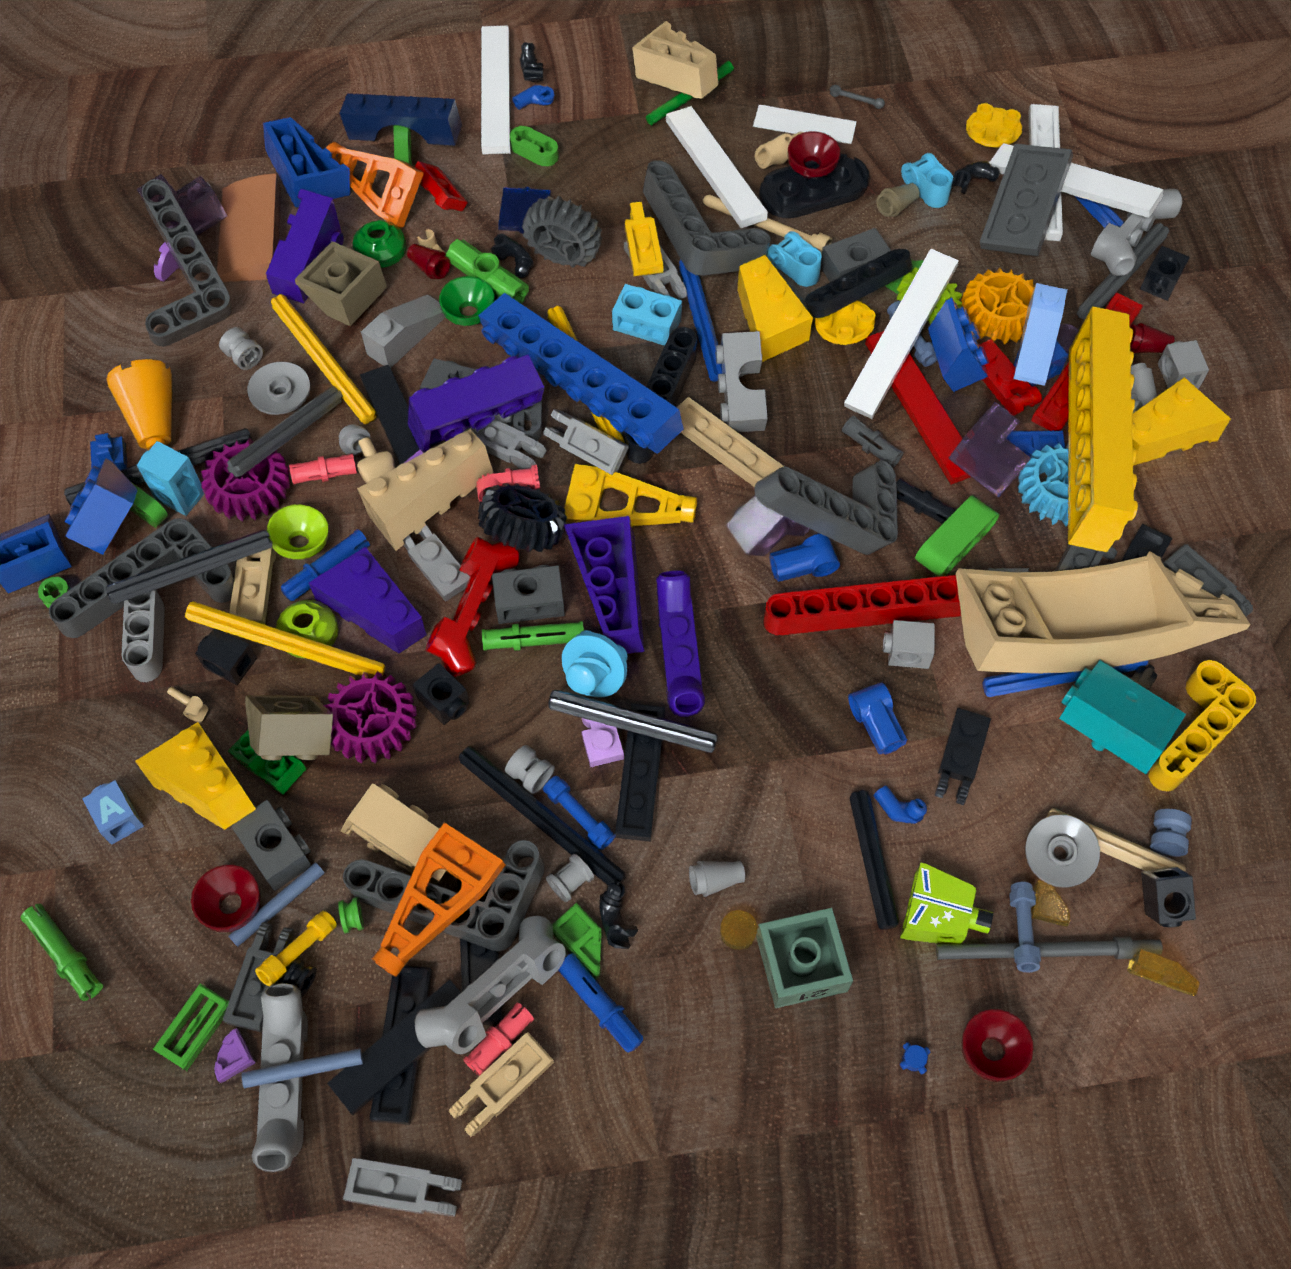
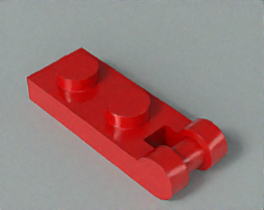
[978,339,1042,416]

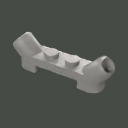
[1091,188,1182,276]
[415,916,566,1055]
[252,983,308,1172]

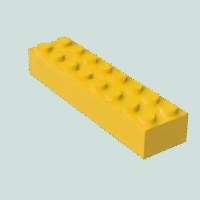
[1068,306,1138,552]

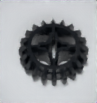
[478,483,567,553]

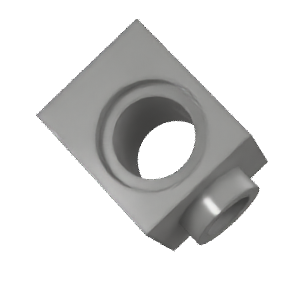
[1158,340,1209,389]
[883,620,935,669]

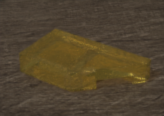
[1127,949,1200,996]

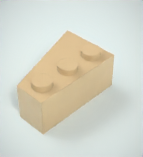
[632,21,718,99]

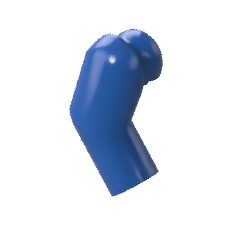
[873,786,927,824]

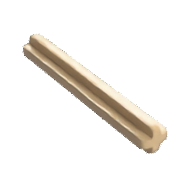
[1046,808,1186,872]

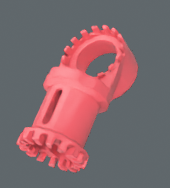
[476,465,540,502]

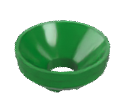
[353,220,407,268]
[439,276,495,326]

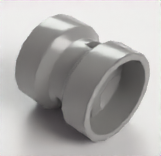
[219,327,263,370]
[505,745,555,794]

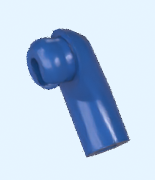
[512,85,555,110]

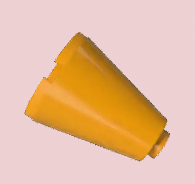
[106,359,172,451]

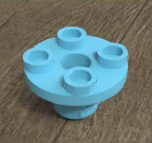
[562,630,628,697]

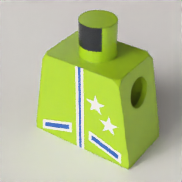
[900,862,993,944]

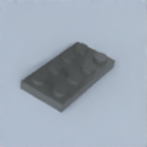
[980,144,1073,256]

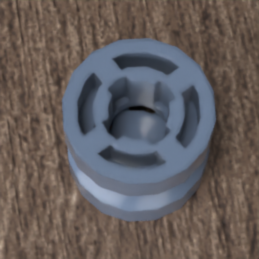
[1150,809,1192,857]

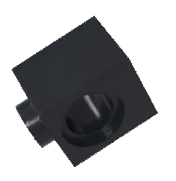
[1140,246,1190,301]
[195,629,257,686]
[412,663,470,725]
[1141,867,1196,927]

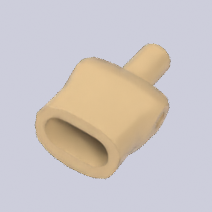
[755,131,803,169]
[357,437,396,483]

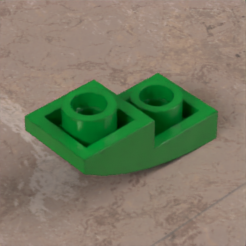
[228,730,307,795]

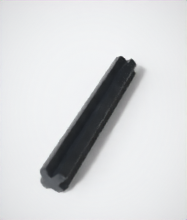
[849,790,899,930]

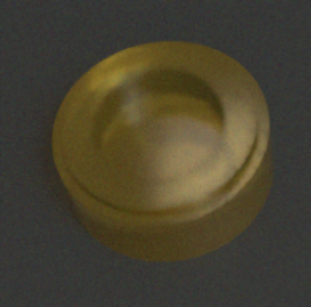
[720,910,757,950]

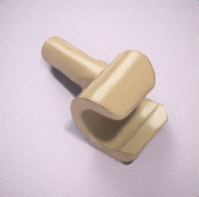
[417,229,451,265]
[167,687,209,723]

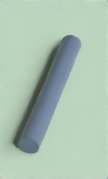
[228,862,325,947]
[242,1048,363,1089]

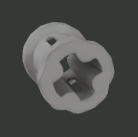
[546,854,594,902]

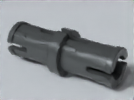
[842,416,904,468]

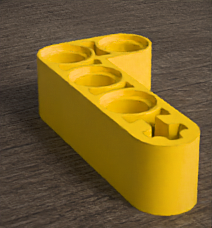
[1149,660,1256,792]

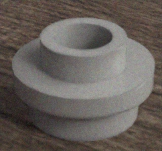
[339,424,370,455]

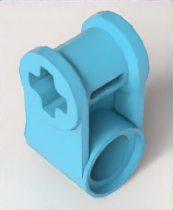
[901,153,953,208]
[767,231,822,287]

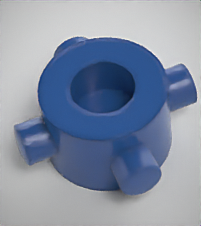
[899,1042,930,1075]

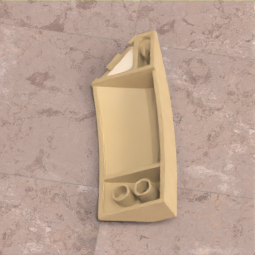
[956,551,1251,674]

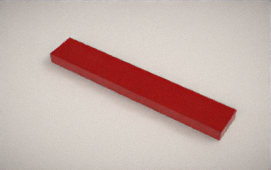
[1031,292,1143,431]
[865,331,981,485]

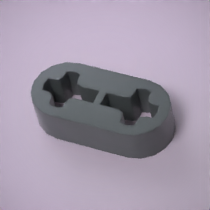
[513,399,543,441]

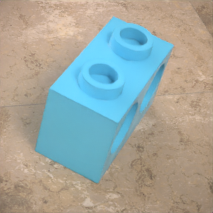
[612,284,682,346]
[137,441,204,516]

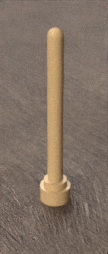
[703,195,832,255]

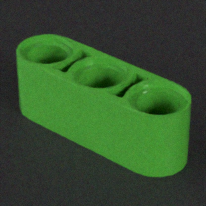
[915,495,1000,577]

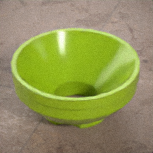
[267,505,328,559]
[276,600,339,658]

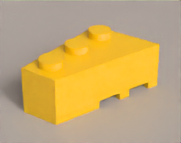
[737,255,813,362]
[1132,377,1231,466]

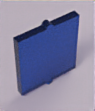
[498,187,551,233]

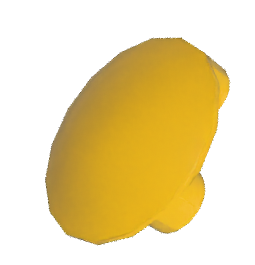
[966,103,1022,148]
[815,300,876,345]

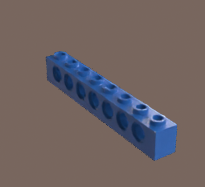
[478,293,684,454]

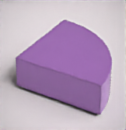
[154,242,179,282]
[214,1028,256,1083]

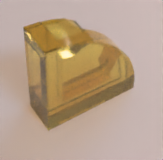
[1031,880,1070,927]

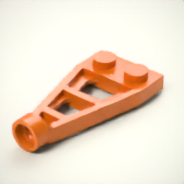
[326,142,424,228]
[372,822,505,977]

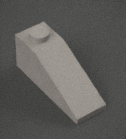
[361,294,446,368]

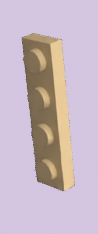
[677,397,784,487]

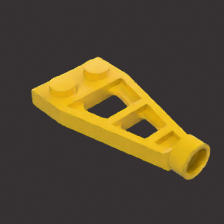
[564,464,697,526]

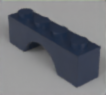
[339,93,462,146]

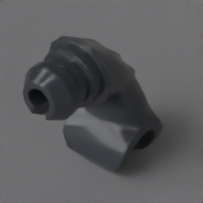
[519,42,544,82]
[951,161,1000,194]
[491,233,534,278]
[599,881,638,949]

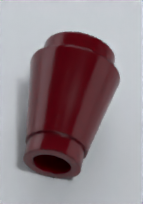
[407,243,450,279]
[1130,323,1175,353]

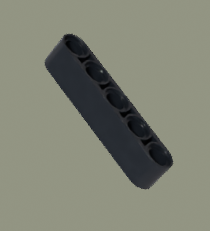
[625,327,697,464]

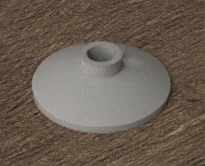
[247,362,311,415]
[1025,815,1100,888]

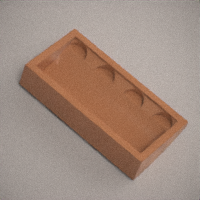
[217,173,281,282]

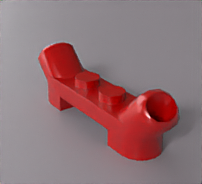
[425,536,519,677]

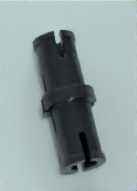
[896,478,957,524]

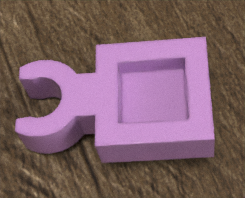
[581,718,624,767]

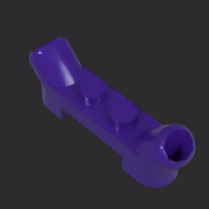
[656,570,705,717]

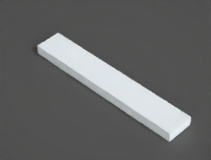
[481,26,510,154]
[1029,104,1063,241]
[666,106,768,228]
[989,143,1163,218]
[844,249,959,419]

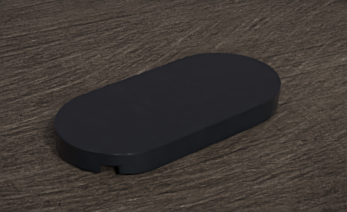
[759,153,869,218]

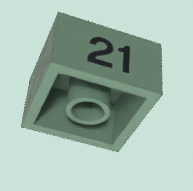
[756,908,853,1009]

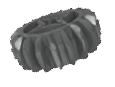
[522,196,602,268]

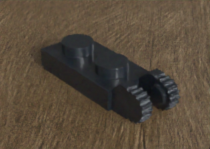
[934,708,991,805]

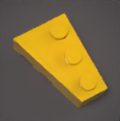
[135,722,256,830]

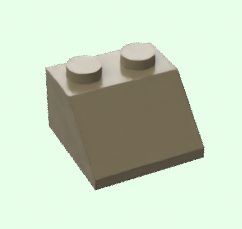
[295,241,387,326]
[245,695,333,760]

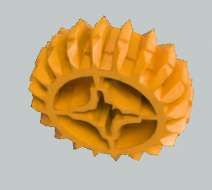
[961,267,1035,345]

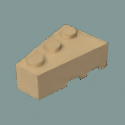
[340,783,446,885]

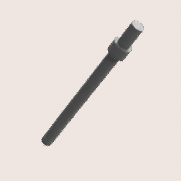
[936,936,1163,960]

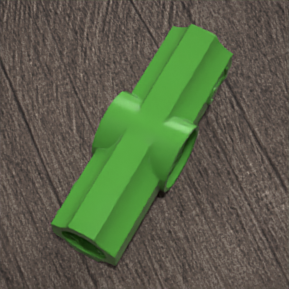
[446,239,529,304]

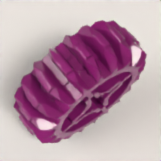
[201,438,290,522]
[323,671,417,764]

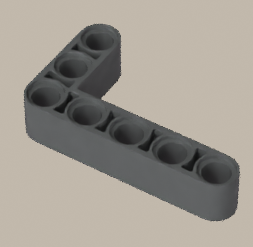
[643,160,771,276]
[142,179,232,347]
[754,460,898,555]
[49,518,234,638]
[343,840,545,951]

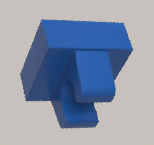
[90,433,127,470]

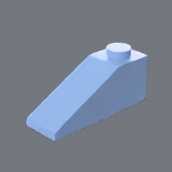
[1013,283,1067,386]

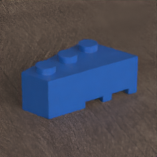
[263,117,350,208]

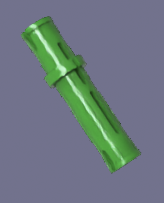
[482,621,584,651]
[21,904,103,1001]

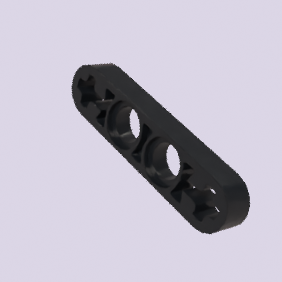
[805,249,912,318]

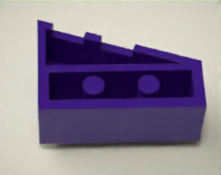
[266,188,344,304]
[309,547,427,654]

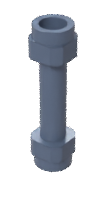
[887,301,937,367]
[1009,882,1041,973]

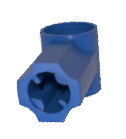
[769,534,840,582]
[848,682,907,755]

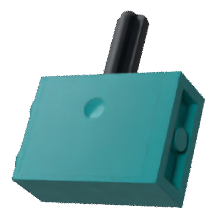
[1059,660,1186,774]

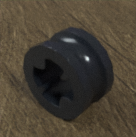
[282,959,317,998]

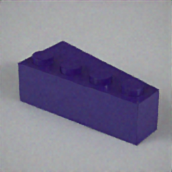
[408,354,545,453]
[564,516,644,654]

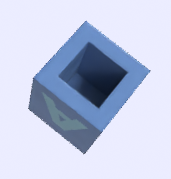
[82,780,144,845]

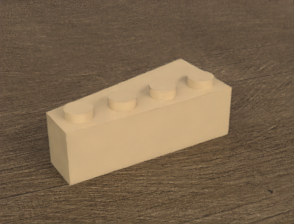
[357,429,494,551]

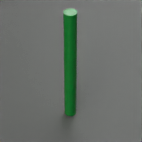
[646,61,734,125]

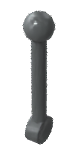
[830,85,885,109]

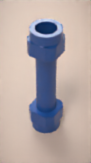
[543,775,616,850]

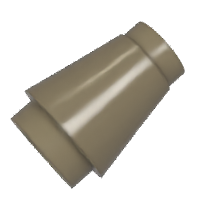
[876,183,919,217]

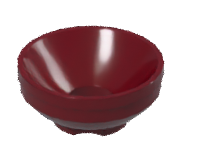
[787,131,840,178]
[191,865,261,933]
[961,1009,1034,1082]

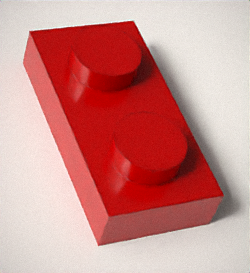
[415,161,468,212]

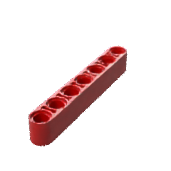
[764,575,961,635]

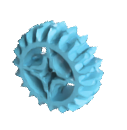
[1018,443,1068,527]

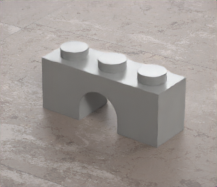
[715,331,768,432]

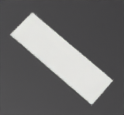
[753,105,857,144]

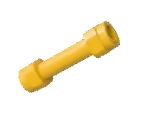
[255,911,337,986]

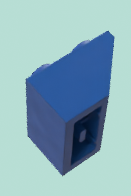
[928,298,989,392]
[64,458,138,555]
[0,514,72,594]

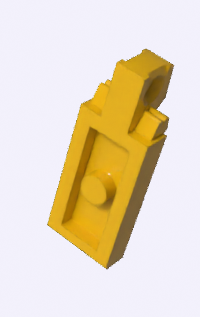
[625,202,663,276]

